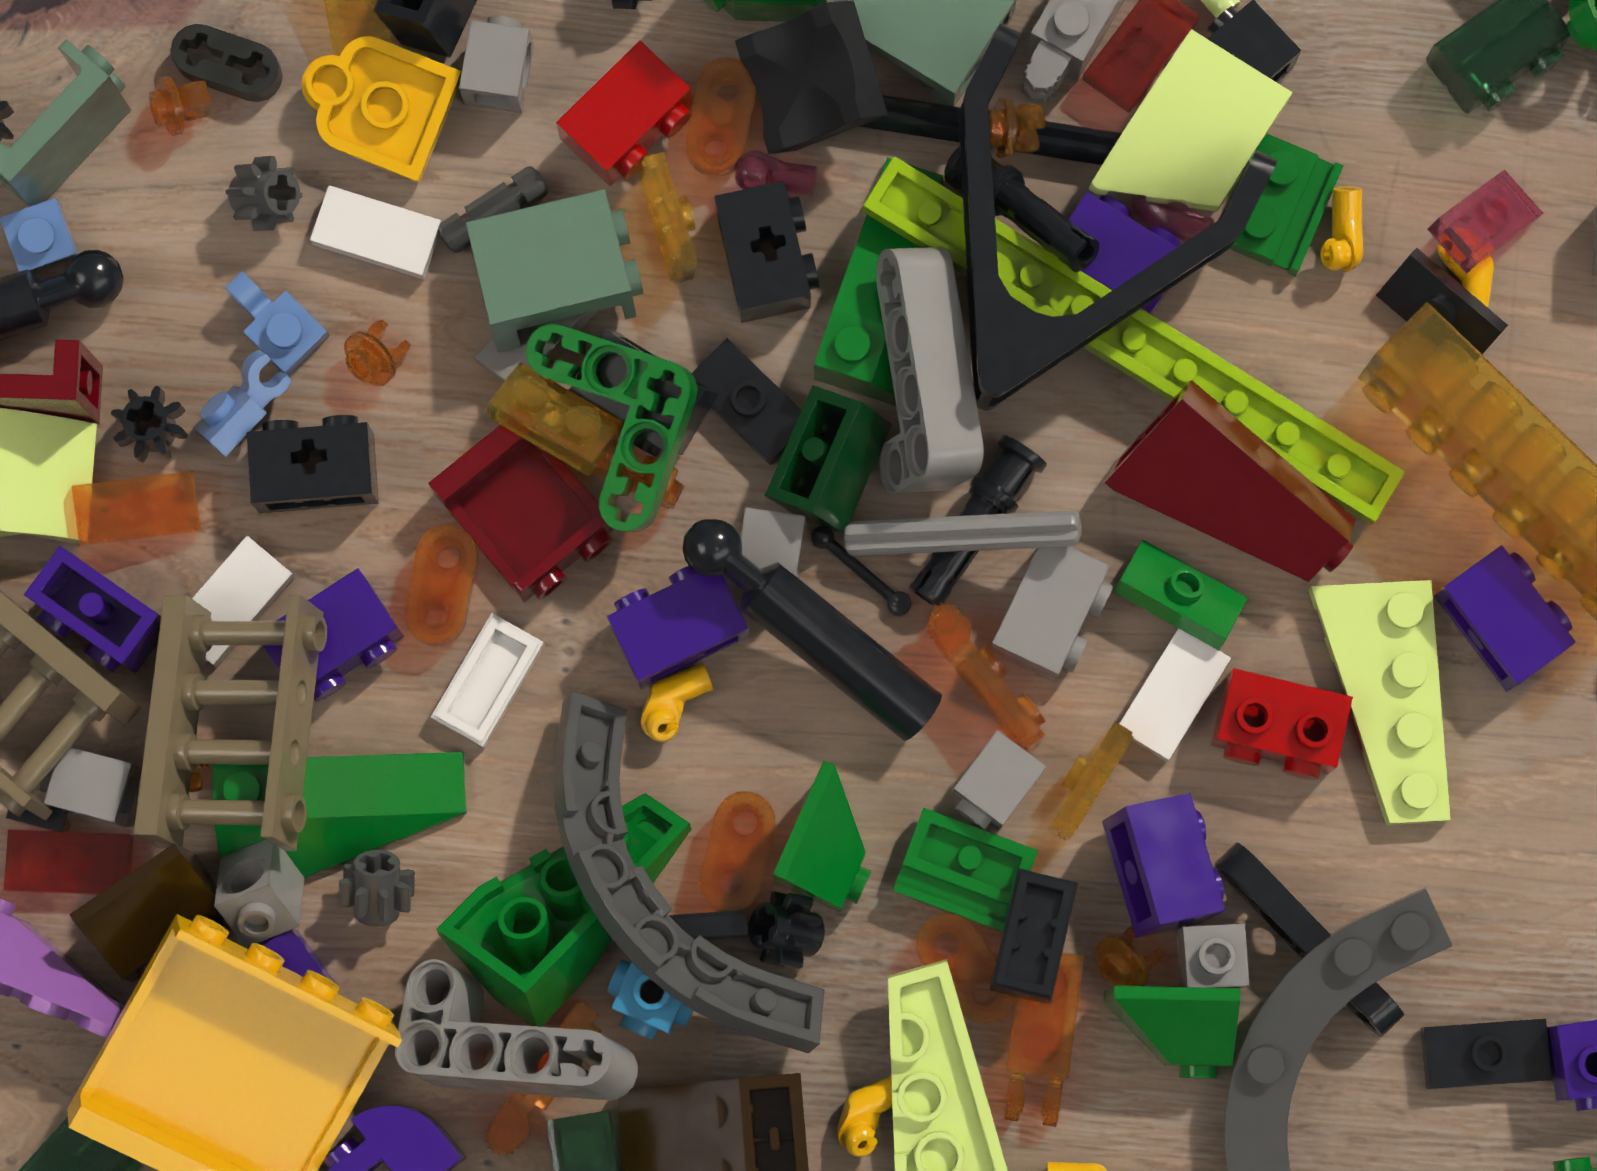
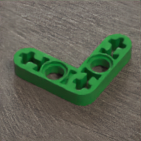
[526,323,698,533]

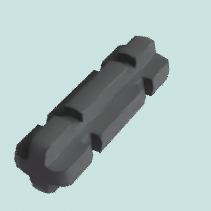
[438,166,548,253]

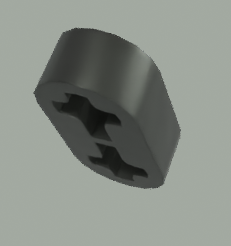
[170,24,283,102]

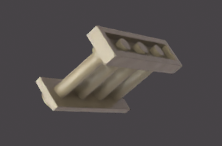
[0,590,141,821]
[134,595,327,851]

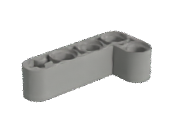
[876,247,984,494]
[395,959,638,1100]

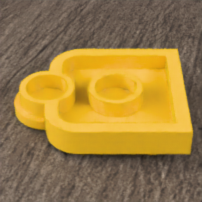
[302,36,462,184]

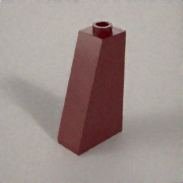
[1105,380,1355,582]

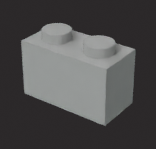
[989,546,1113,682]

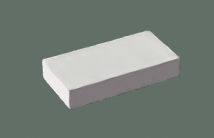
[310,185,442,280]
[192,536,295,668]
[431,613,545,749]
[1115,628,1231,762]

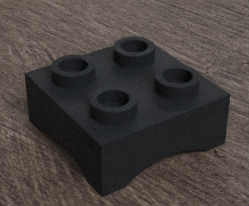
[735,0,888,154]

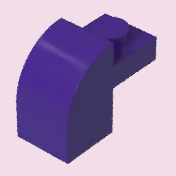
[323,1106,467,1171]

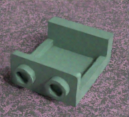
[835,0,1017,106]
[0,39,131,207]
[466,189,644,352]

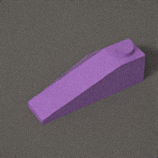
[0,898,125,1038]

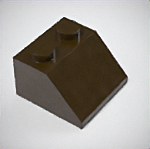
[69,843,227,982]

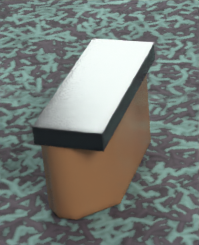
[6,807,71,834]

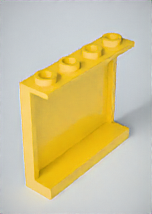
[67,914,402,1171]

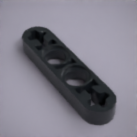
[1215,842,1404,1037]

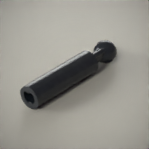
[0,250,124,341]
[683,519,942,741]

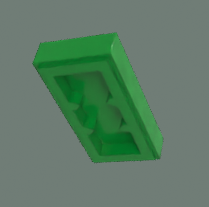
[1113,540,1248,651]

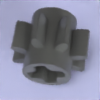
[226,156,302,231]
[339,850,415,927]

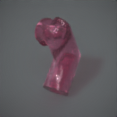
[734,150,817,196]
[1132,195,1214,242]

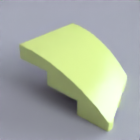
[1089,29,1293,212]
[0,408,97,543]

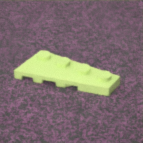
[1308,580,1451,825]
[888,959,1008,1171]

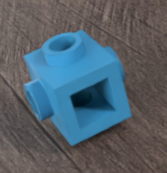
[607,959,694,1040]

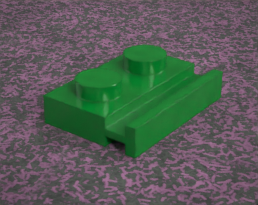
[1230,134,1344,277]
[892,807,1038,933]

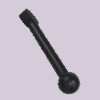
[811,525,912,616]

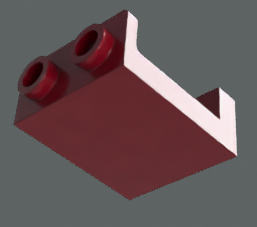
[0,339,103,424]
[428,408,614,602]

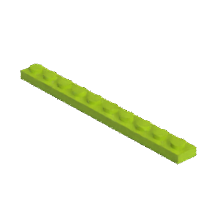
[861,156,1406,525]

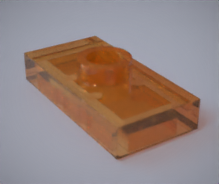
[71,471,201,546]

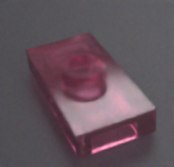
[1427,169,1544,274]

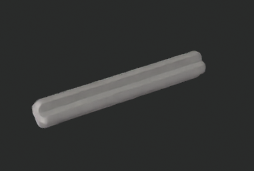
[844,511,1082,556]

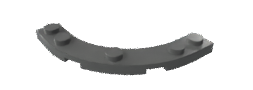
[553,691,825,1054]
[1225,887,1452,1171]

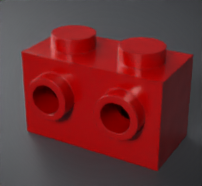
[556,40,693,186]
[1211,668,1353,780]

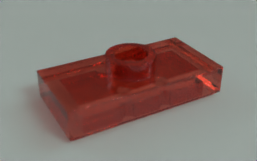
[1082,0,1200,114]
[4,829,133,895]

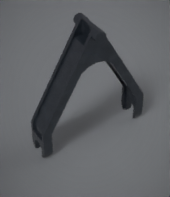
[958,23,1278,411]

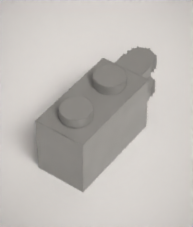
[1021,0,1125,104]

